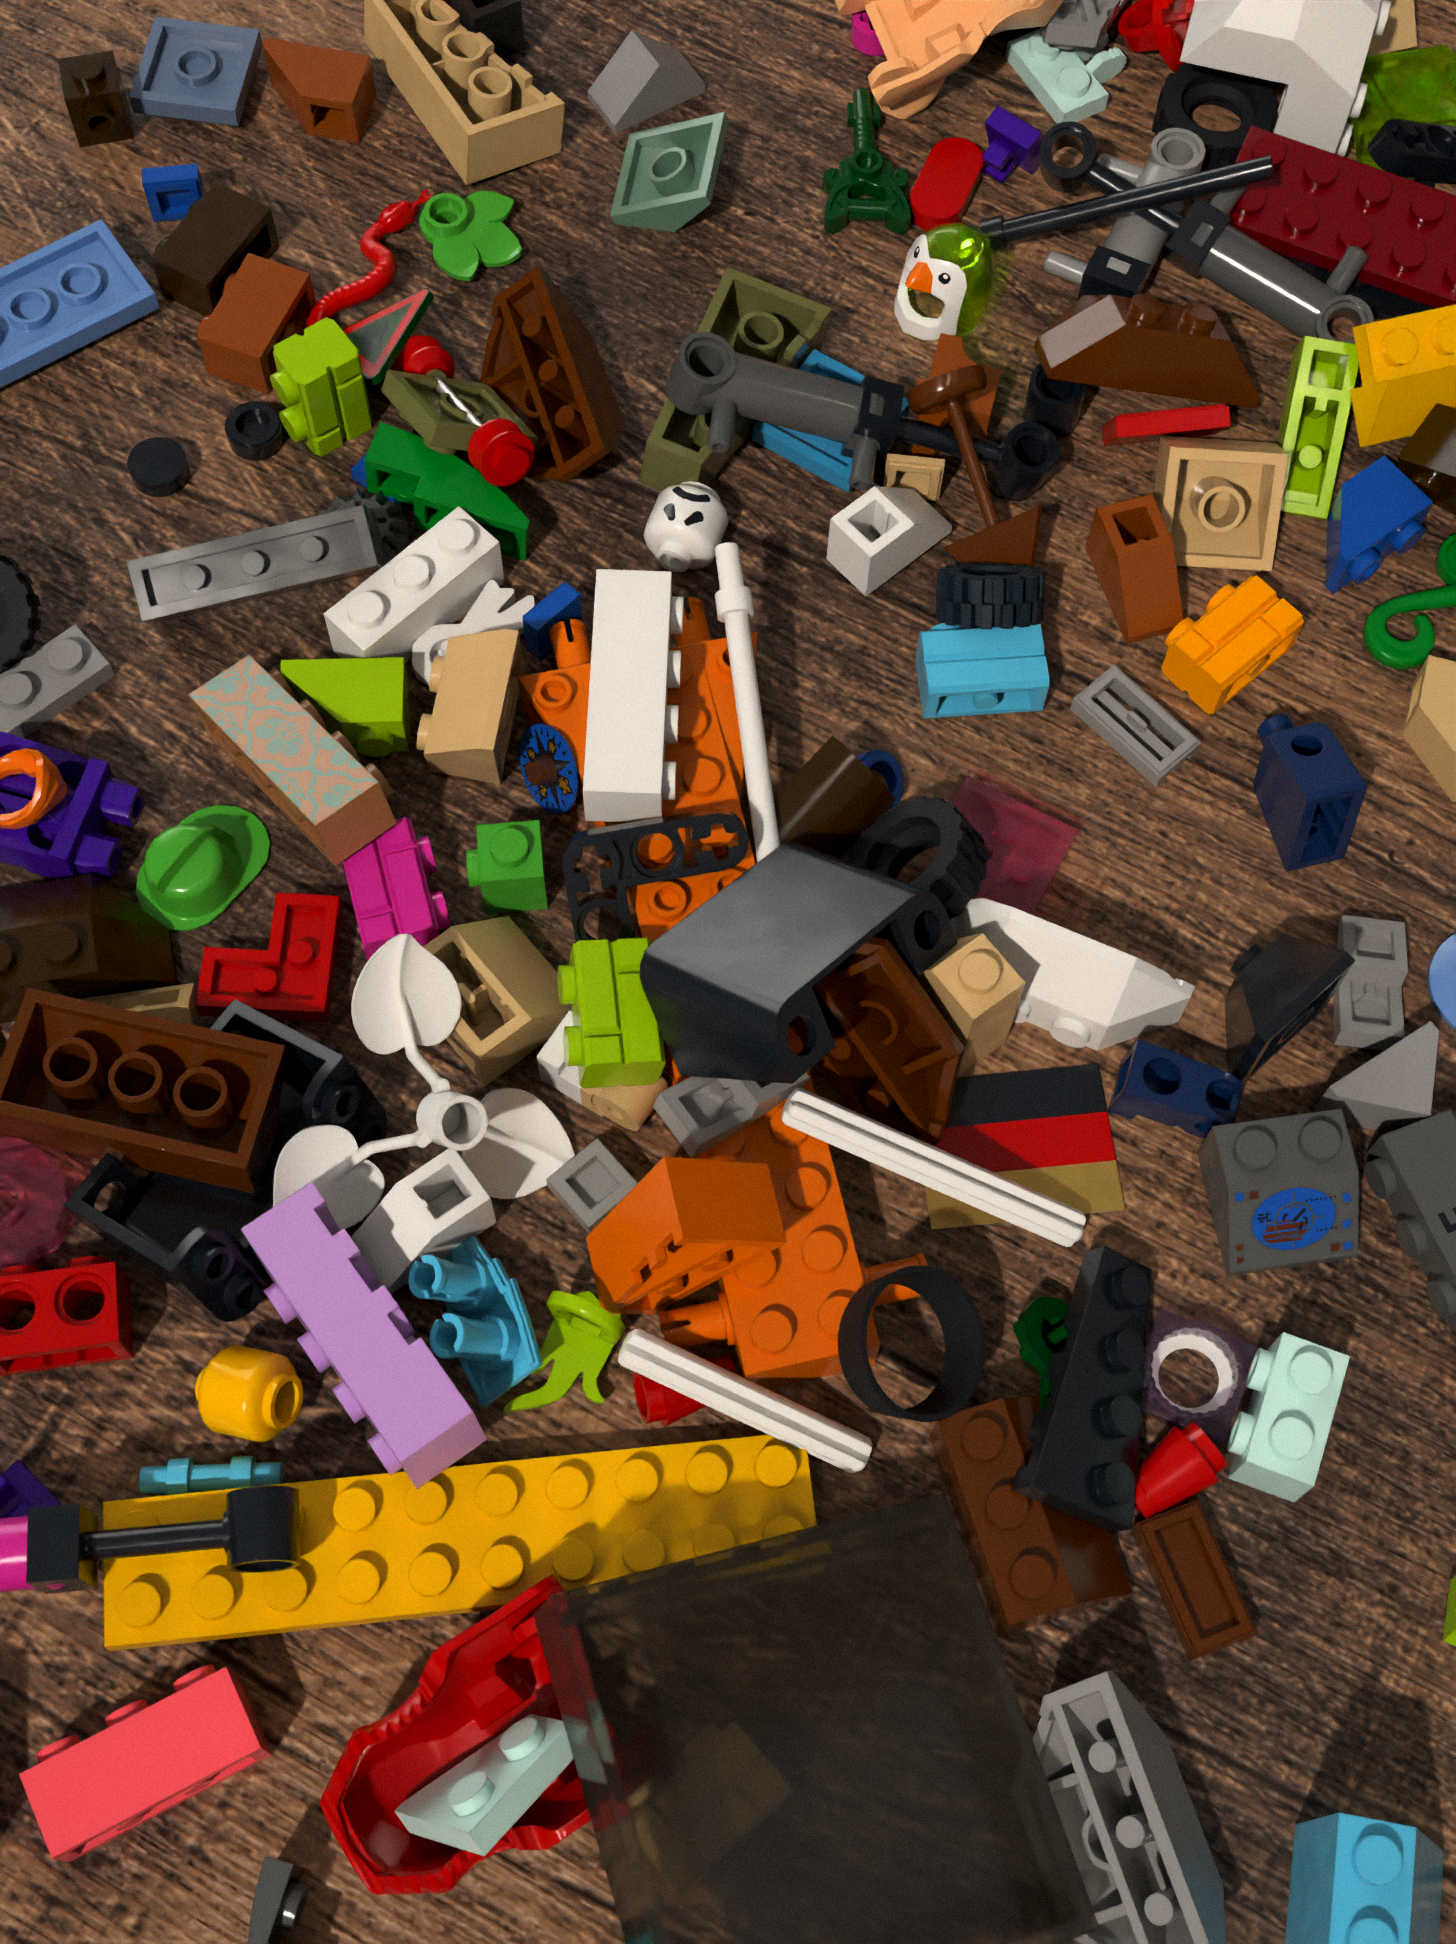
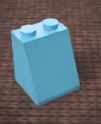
[1285,1813,1444,1944]

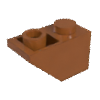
[263,37,376,143]
[1085,494,1183,644]

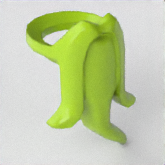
[503,1291,626,1414]

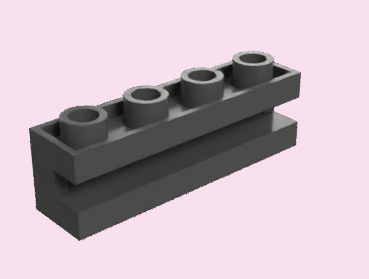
[126,505,388,622]

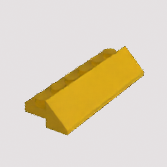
[1350,304,1456,447]

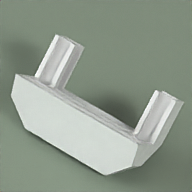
[1180,0,1391,157]

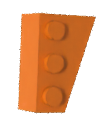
[586,1154,787,1315]

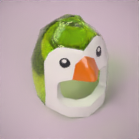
[894,223,996,340]

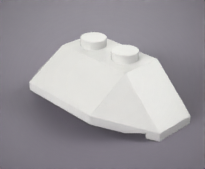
[950,898,1195,1051]

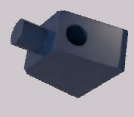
[1253,714,1367,872]

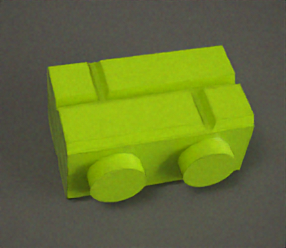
[270,317,373,457]
[557,938,666,1088]

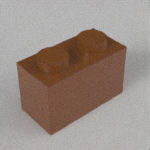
[197,253,316,394]

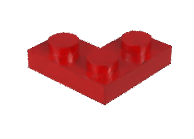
[195,892,343,1022]

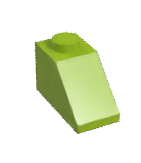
[280,657,410,757]

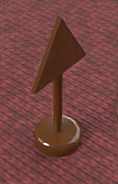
[906,365,1042,567]

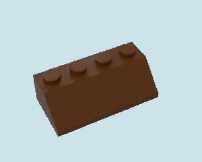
[0,988,287,1195]

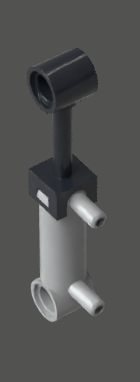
[1022,128,1206,440]

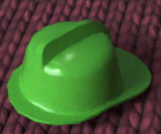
[136,805,270,931]

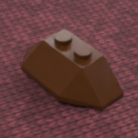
[480,265,626,483]
[1034,294,1261,409]
[790,937,965,1145]

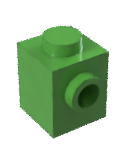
[466,820,548,914]

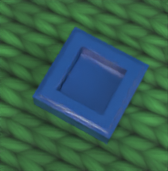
[142,163,205,222]
[522,582,583,662]

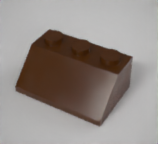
[929,1395,1132,1638]

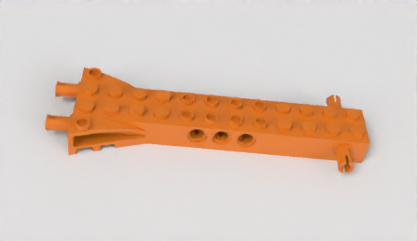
[518,597,928,1389]

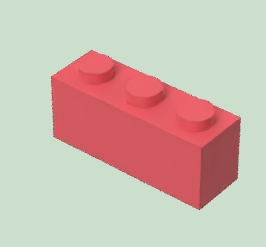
[19,1664,273,1862]

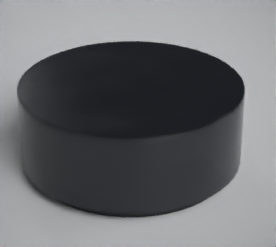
[225,402,286,461]
[127,437,190,497]

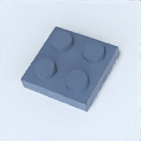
[129,16,263,126]

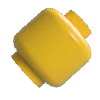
[195,1345,303,1442]

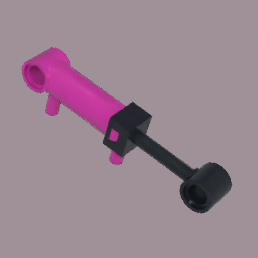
[0,1486,300,1594]

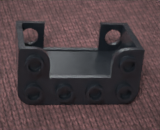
[640,842,958,1084]
[64,999,387,1322]

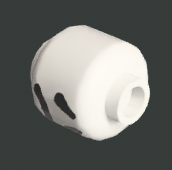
[643,481,729,572]

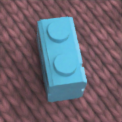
[915,623,1050,719]

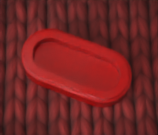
[909,137,983,232]

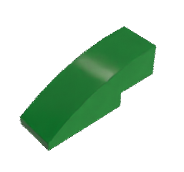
[364,422,530,561]

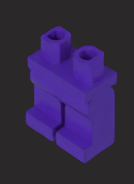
[0,731,145,879]

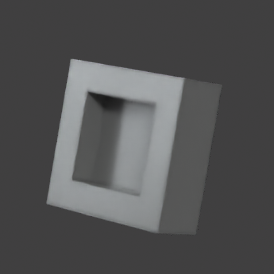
[546,1138,638,1234]

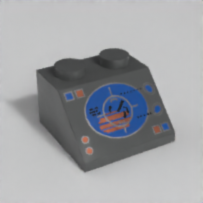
[1197,1108,1359,1276]

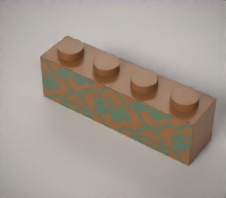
[188,655,397,866]

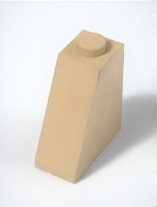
[915,933,1026,1076]

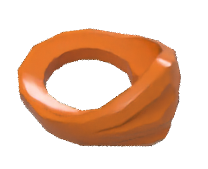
[0,748,68,830]

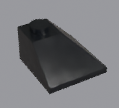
[1225,934,1356,1084]

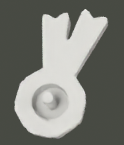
[412,579,535,687]

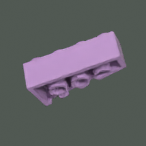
[241,1182,487,1489]

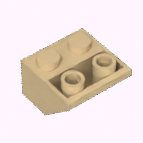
[423,916,572,1086]

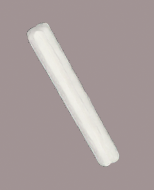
[618,1329,873,1473]

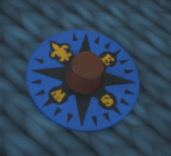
[520,723,578,814]

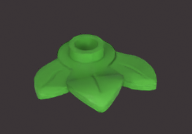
[419,191,522,281]

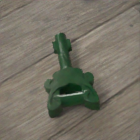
[823,88,911,235]

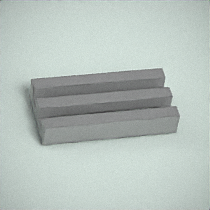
[1070,664,1202,788]

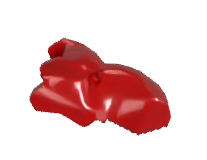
[320,1574,670,1895]

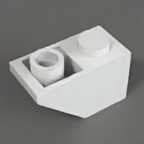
[826,486,952,597]
[351,1148,497,1294]

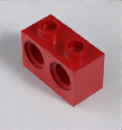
[0,1256,134,1376]

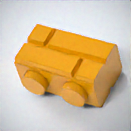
[1161,575,1305,715]

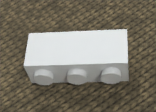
[323,506,505,662]

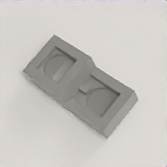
[1334,915,1408,1051]
[653,1072,810,1158]

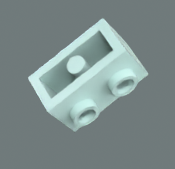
[1227,1332,1350,1503]

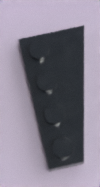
[1011,1246,1152,1533]

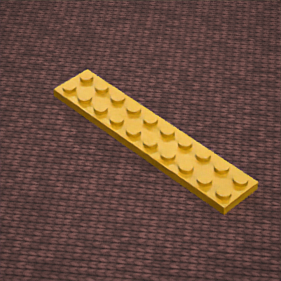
[103,1435,823,1651]

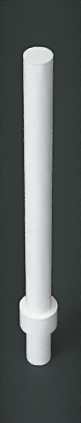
[715,542,780,863]

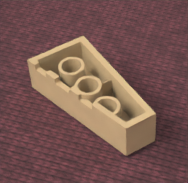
[364,0,565,185]

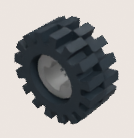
[936,562,1046,629]

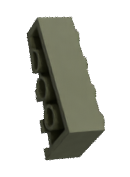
[639,267,833,491]

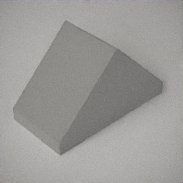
[588,30,706,134]
[1314,1021,1439,1133]

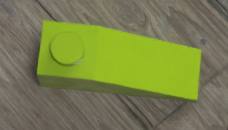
[1277,336,1359,520]

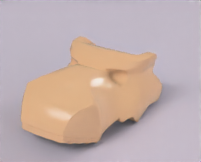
[835,0,1063,120]

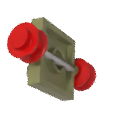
[381,334,538,486]

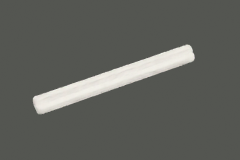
[781,1088,1086,1247]

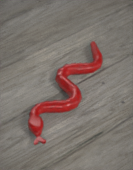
[306,190,433,327]

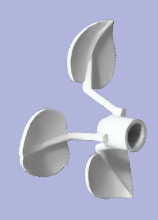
[273,933,575,1231]

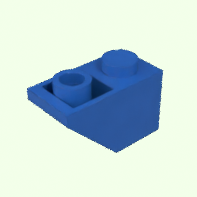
[1325,455,1433,594]

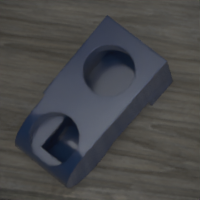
[1107,1039,1244,1139]

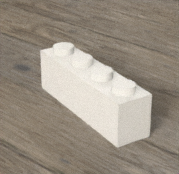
[583,569,684,822]

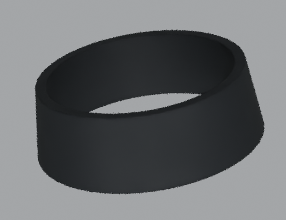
[838,1266,985,1422]

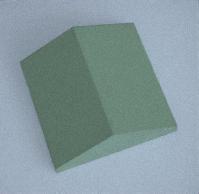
[610,112,729,233]

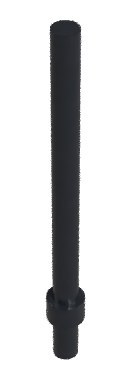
[938,155,1275,258]

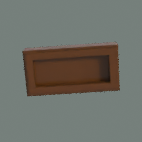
[1131,1499,1258,1662]

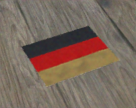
[925,1064,1125,1230]

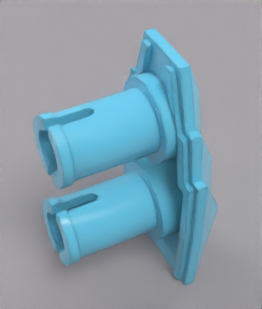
[408,1236,543,1407]

